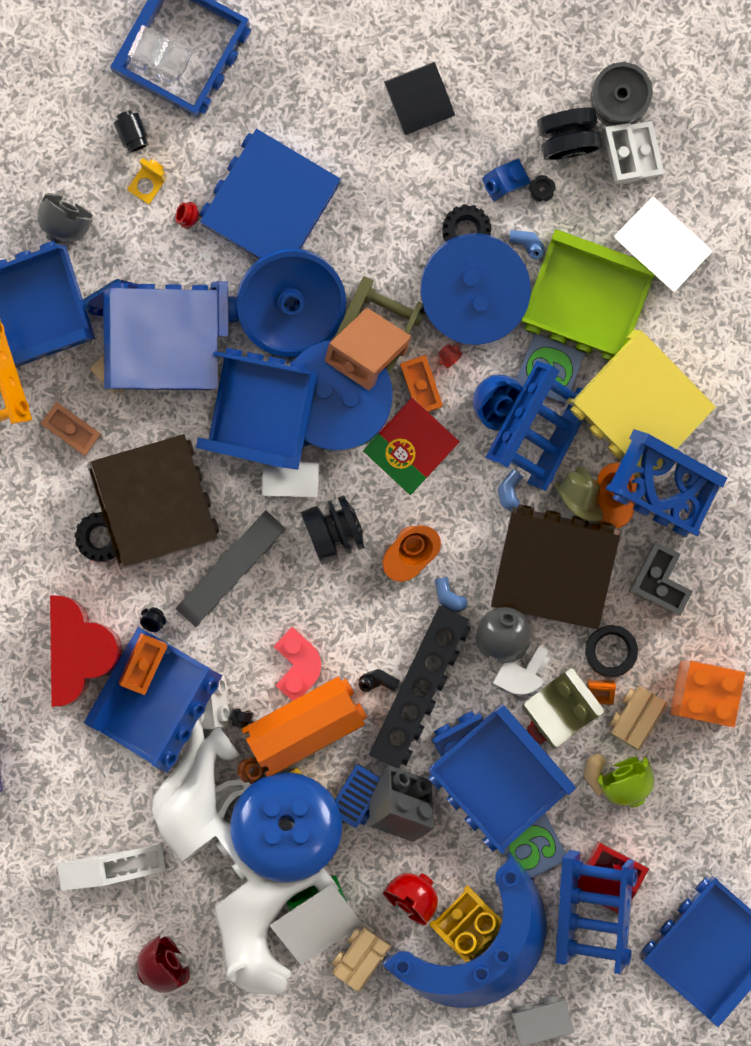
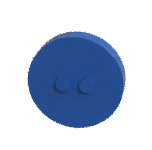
[420,233,531,345]
[294,340,393,452]

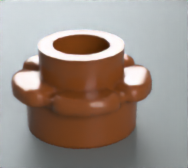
[237,757,264,784]

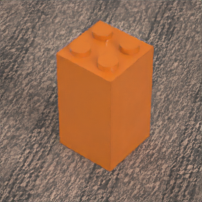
[669,660,746,728]

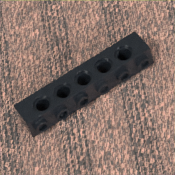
[369,605,471,768]

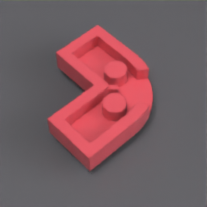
[274,627,321,701]

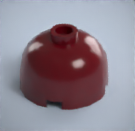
[137,936,190,993]

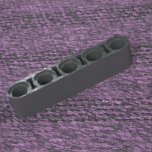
[176,510,286,628]

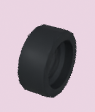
[585,625,638,677]

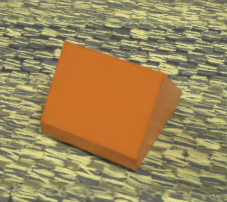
[587,679,616,705]

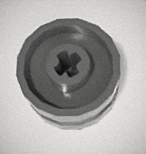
[590,62,653,126]

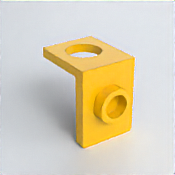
[127,157,167,204]

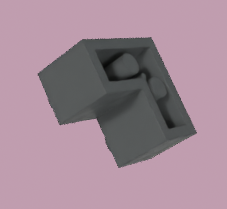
[629,542,693,616]

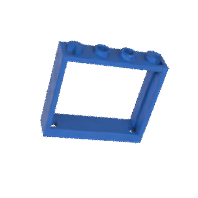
[110,0,252,118]

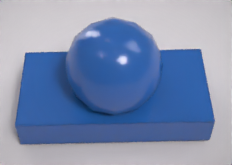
[210,281,239,337]

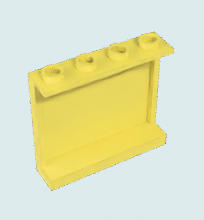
[567,330,716,477]

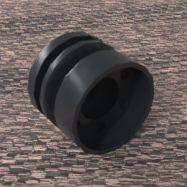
[301,495,365,565]

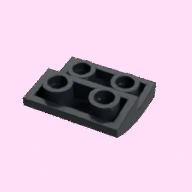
[383,62,455,135]

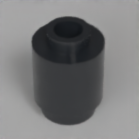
[113,110,149,153]

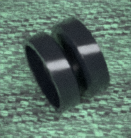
[536,108,602,161]

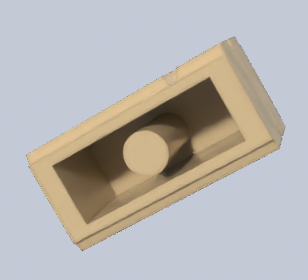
[609,686,667,750]
[331,926,391,992]

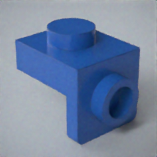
[482,159,531,202]

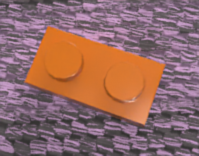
[400,355,443,412]
[118,633,168,695]

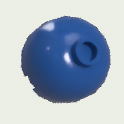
[472,374,523,431]

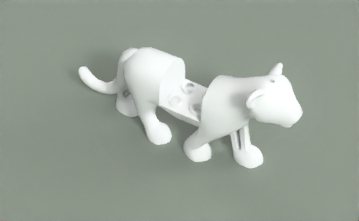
[152,719,339,995]

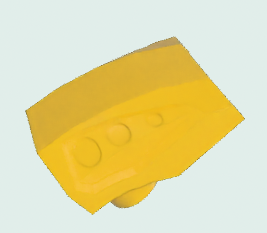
[429,885,502,962]

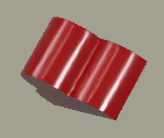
[50,595,122,707]

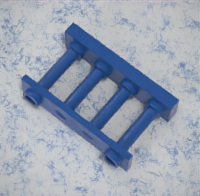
[485,361,584,491]
[555,850,637,974]

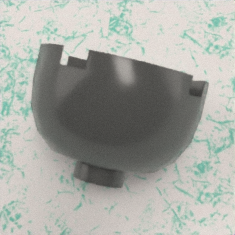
[37,193,94,244]
[476,607,532,663]

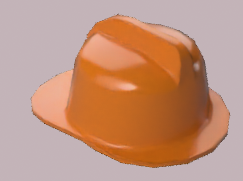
[597,463,637,528]
[382,525,441,582]

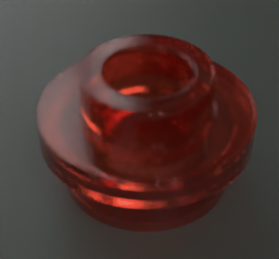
[437,343,462,368]

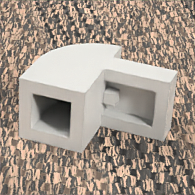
[492,646,550,694]

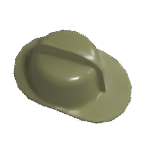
[554,466,603,522]

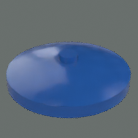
[236,249,346,357]

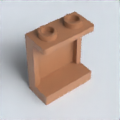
[325,308,411,391]

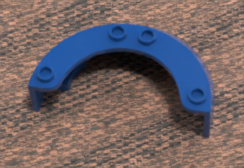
[383,852,547,1008]

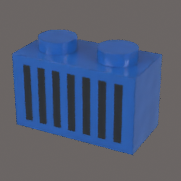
[335,763,380,829]

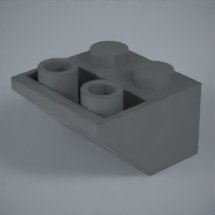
[369,765,434,842]

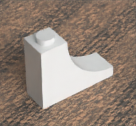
[57,844,166,891]

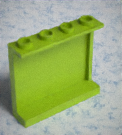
[520,229,655,361]

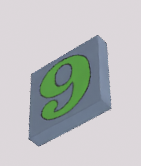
[516,333,585,404]
[504,813,566,878]

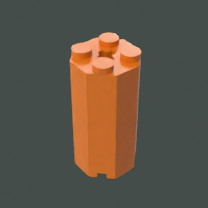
[242,676,368,777]

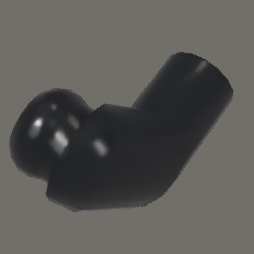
[358,669,400,692]

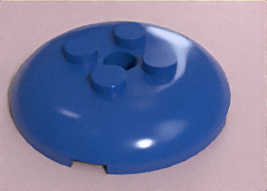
[230,772,342,883]

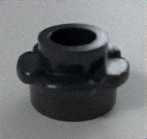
[529,175,556,202]
[140,607,166,632]
[228,708,255,728]

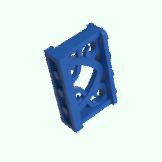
[606,429,727,538]

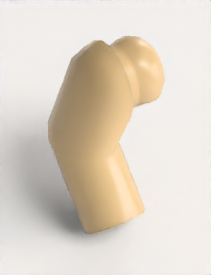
[584,753,606,796]

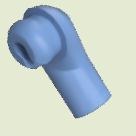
[509,230,545,260]
[498,469,523,511]
[435,577,468,612]

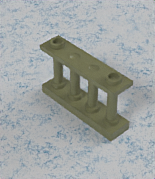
[335,276,426,376]

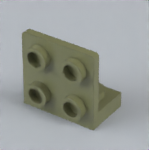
[522,667,605,749]

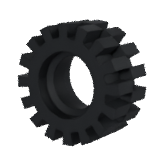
[442,204,492,242]
[74,512,115,562]

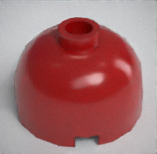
[383,873,438,926]

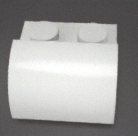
[602,121,664,184]
[262,461,319,497]

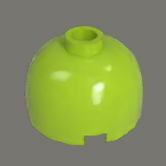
[597,756,655,808]

